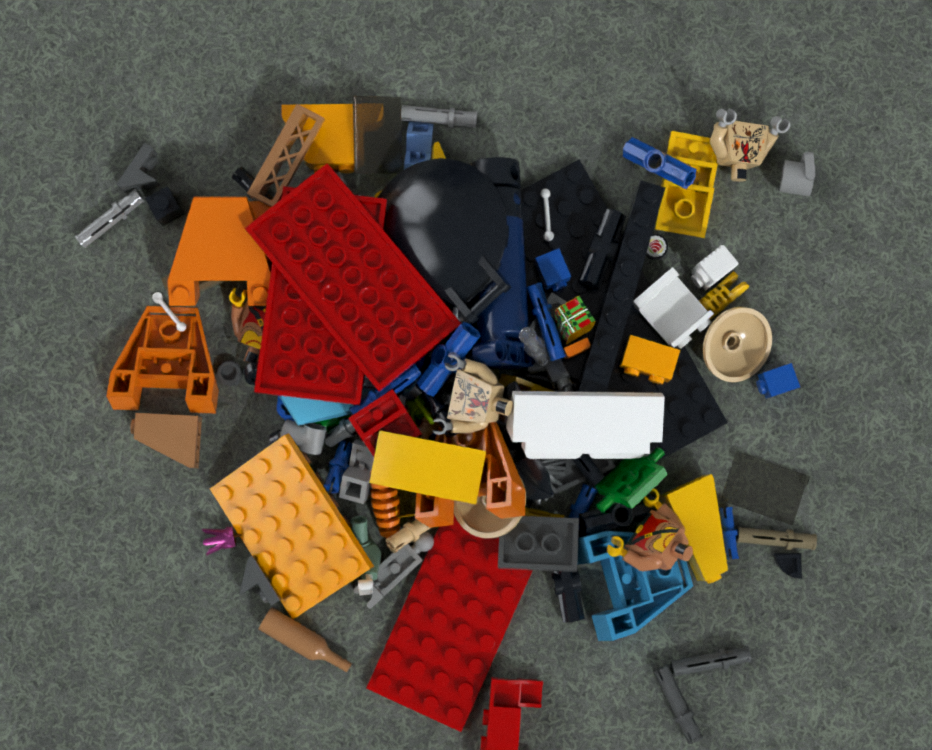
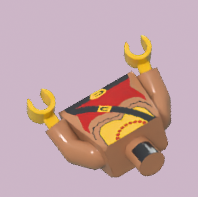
[229,288,266,363]
[607,488,693,572]

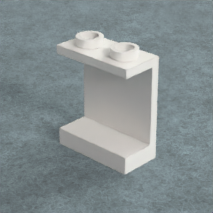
[632,267,714,349]

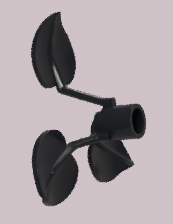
[496,381,553,500]

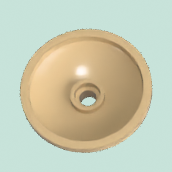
[703,307,772,382]
[454,477,526,538]

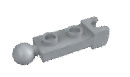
[353,532,434,609]

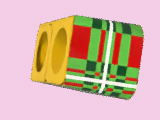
[553,296,596,344]

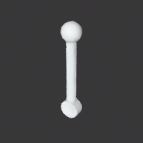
[540,188,554,242]
[152,292,186,332]

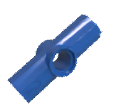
[622,137,697,189]
[417,321,481,396]

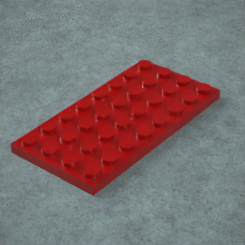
[245,163,461,392]
[254,186,387,405]
[366,514,533,732]

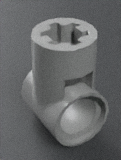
[280,419,327,455]

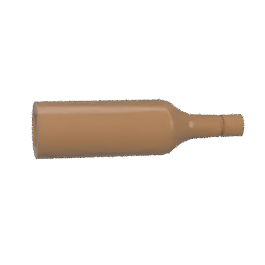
[258,607,352,672]

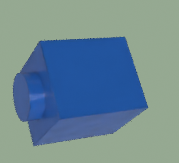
[534,248,571,291]
[756,363,800,399]

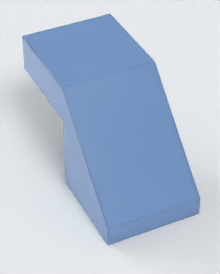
[404,121,434,170]

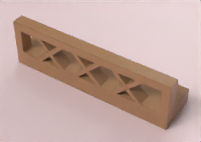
[247,104,325,207]

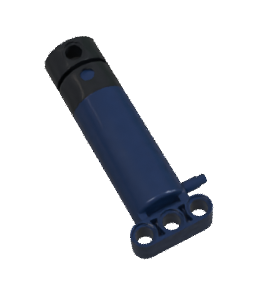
[469,157,535,370]

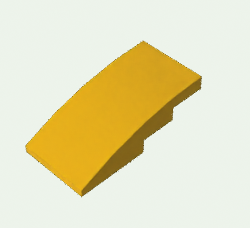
[655,131,718,238]
[369,430,486,504]

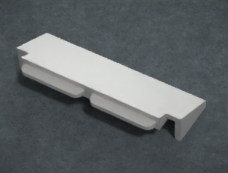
[506,391,664,459]

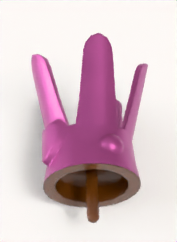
[202,526,242,556]

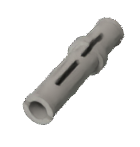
[401,105,477,128]
[75,189,145,248]

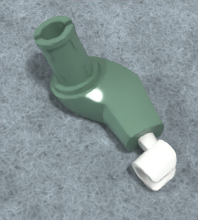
[351,516,381,596]

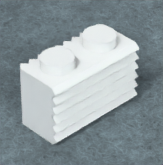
[691,245,738,291]

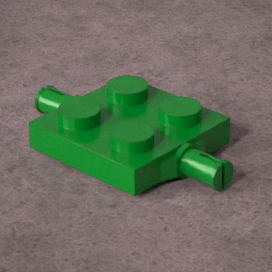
[595,447,668,513]

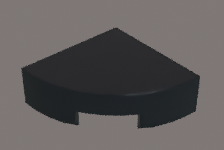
[774,553,802,579]

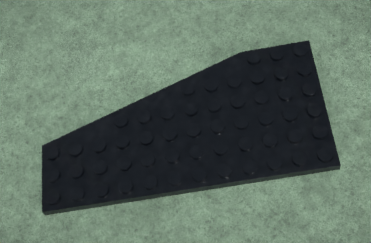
[520,159,728,460]

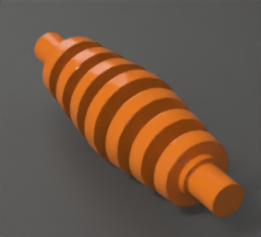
[370,457,400,547]

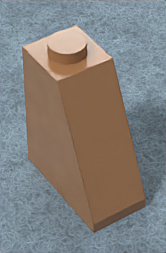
[130,413,202,469]

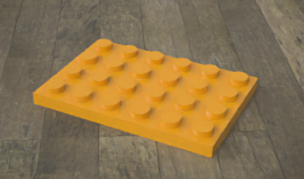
[210,433,374,619]

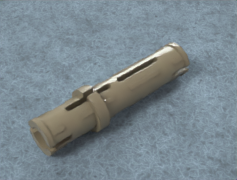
[736,526,817,550]

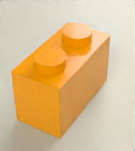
[618,335,680,384]

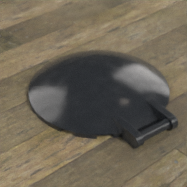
[377,158,512,324]

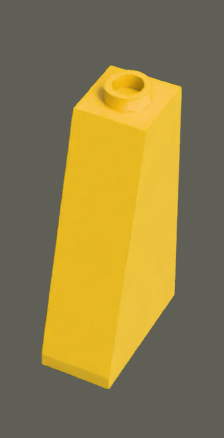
[659,474,728,584]

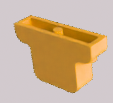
[282,103,384,173]

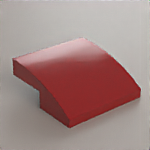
[348,389,422,457]

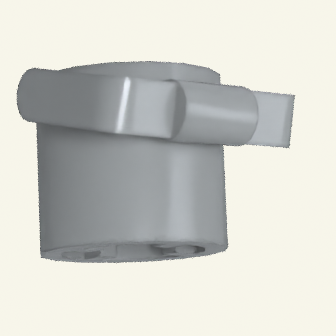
[779,152,816,197]

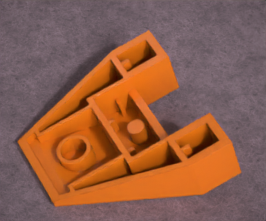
[168,196,272,306]
[106,306,219,414]
[415,422,525,528]

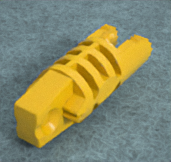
[699,271,749,320]

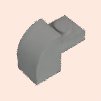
[339,439,374,504]

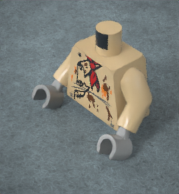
[710,108,790,182]
[433,352,513,435]

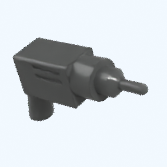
[527,359,574,392]

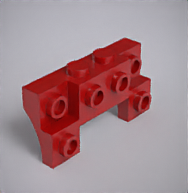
[480,677,543,750]

